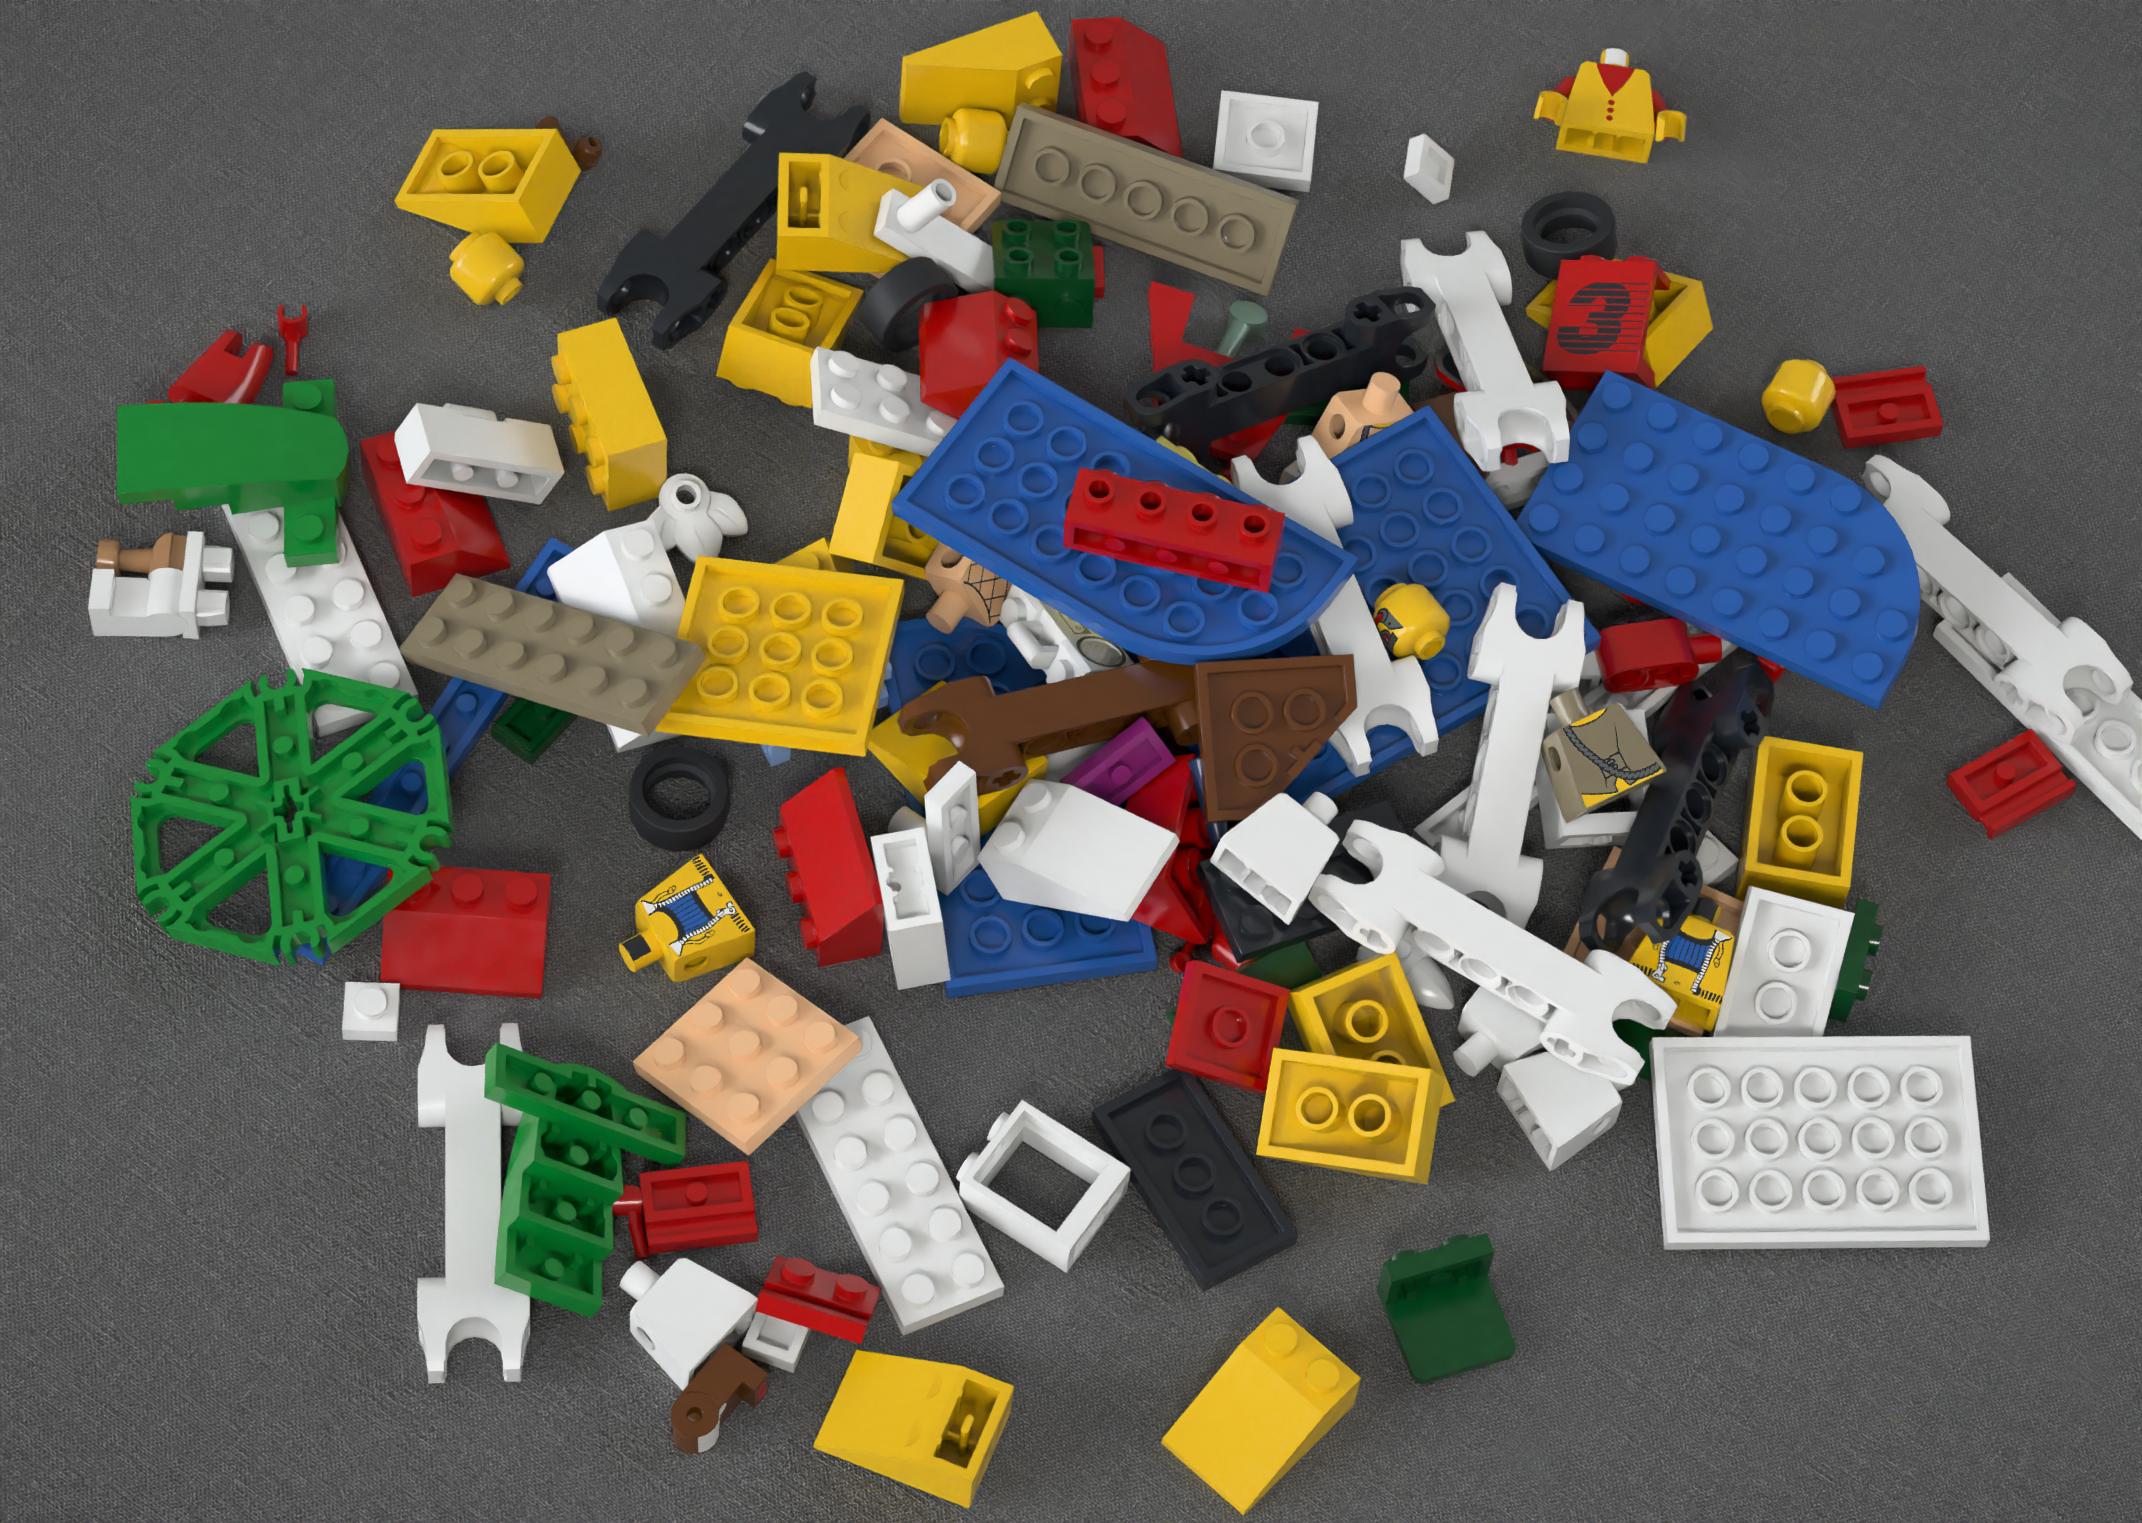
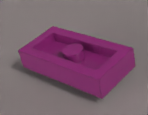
[1059,716,1176,806]

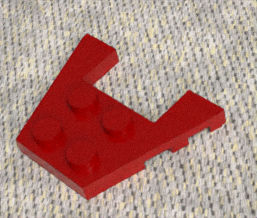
[1147,281,1311,463]

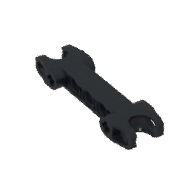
[597,71,870,351]
[1123,286,1436,464]
[1579,662,1774,954]

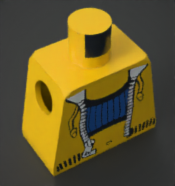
[619,854,755,982]
[1628,897,1734,1032]

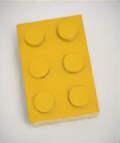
[551,317,667,512]
[1735,736,1863,910]

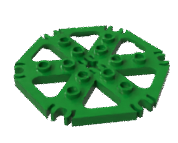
[130,668,455,966]

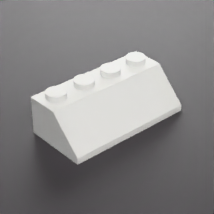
[547,519,685,753]

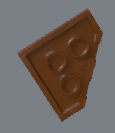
[1193,654,1358,824]

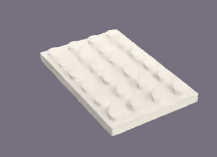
[1649,1036,1990,1250]

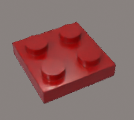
[1165,960,1290,1095]

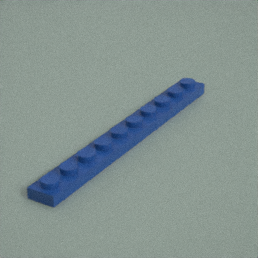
[296,537,575,966]

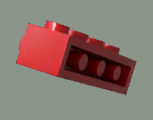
[1063,467,1286,593]

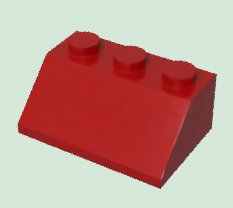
[1068,17,1183,159]
[919,290,1039,420]
[360,430,510,598]
[1126,754,1236,944]
[772,767,884,968]
[380,866,552,999]

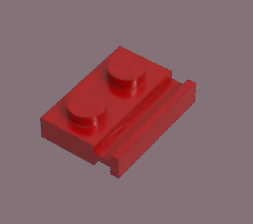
[1831,365,1944,449]
[1946,728,2077,840]
[639,1161,758,1254]
[755,1255,882,1344]

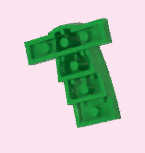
[117,378,350,568]
[484,1042,686,1318]

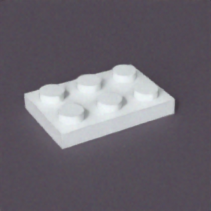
[810,346,958,457]
[1709,886,1855,1037]

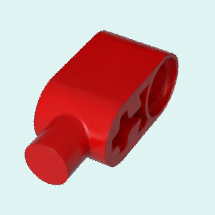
[1594,618,1722,694]

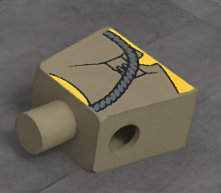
[1540,687,1667,824]

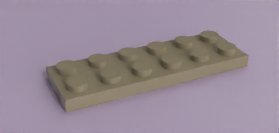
[994,101,1300,296]
[399,573,706,737]

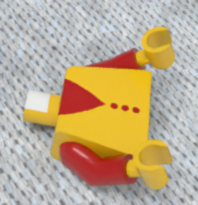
[1533,48,1687,164]

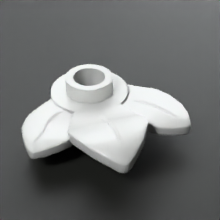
[647,473,748,564]

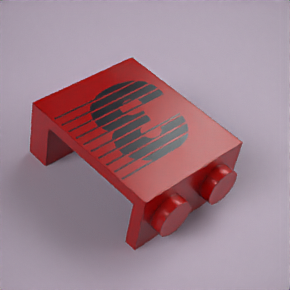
[1542,255,1671,391]

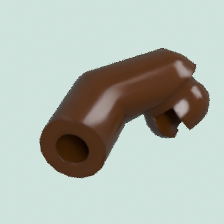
[535,117,602,171]

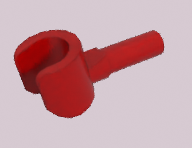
[277,305,309,376]
[612,1185,650,1261]

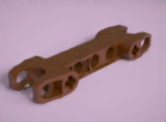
[897,654,1199,796]

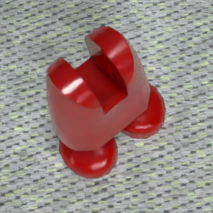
[145,328,274,405]

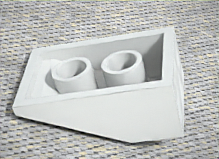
[977,778,1180,922]

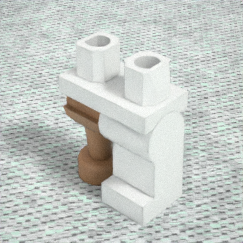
[88,531,235,639]

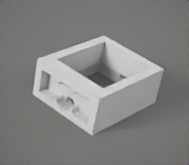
[1535,703,1650,849]
[871,827,951,990]
[956,1100,1131,1273]

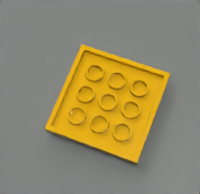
[655,555,905,757]

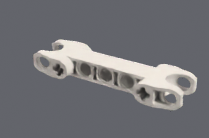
[1400,230,1570,472]
[1230,435,1439,777]
[1862,454,2133,745]
[1432,582,1586,930]
[1308,820,1677,1086]
[417,1023,531,1383]

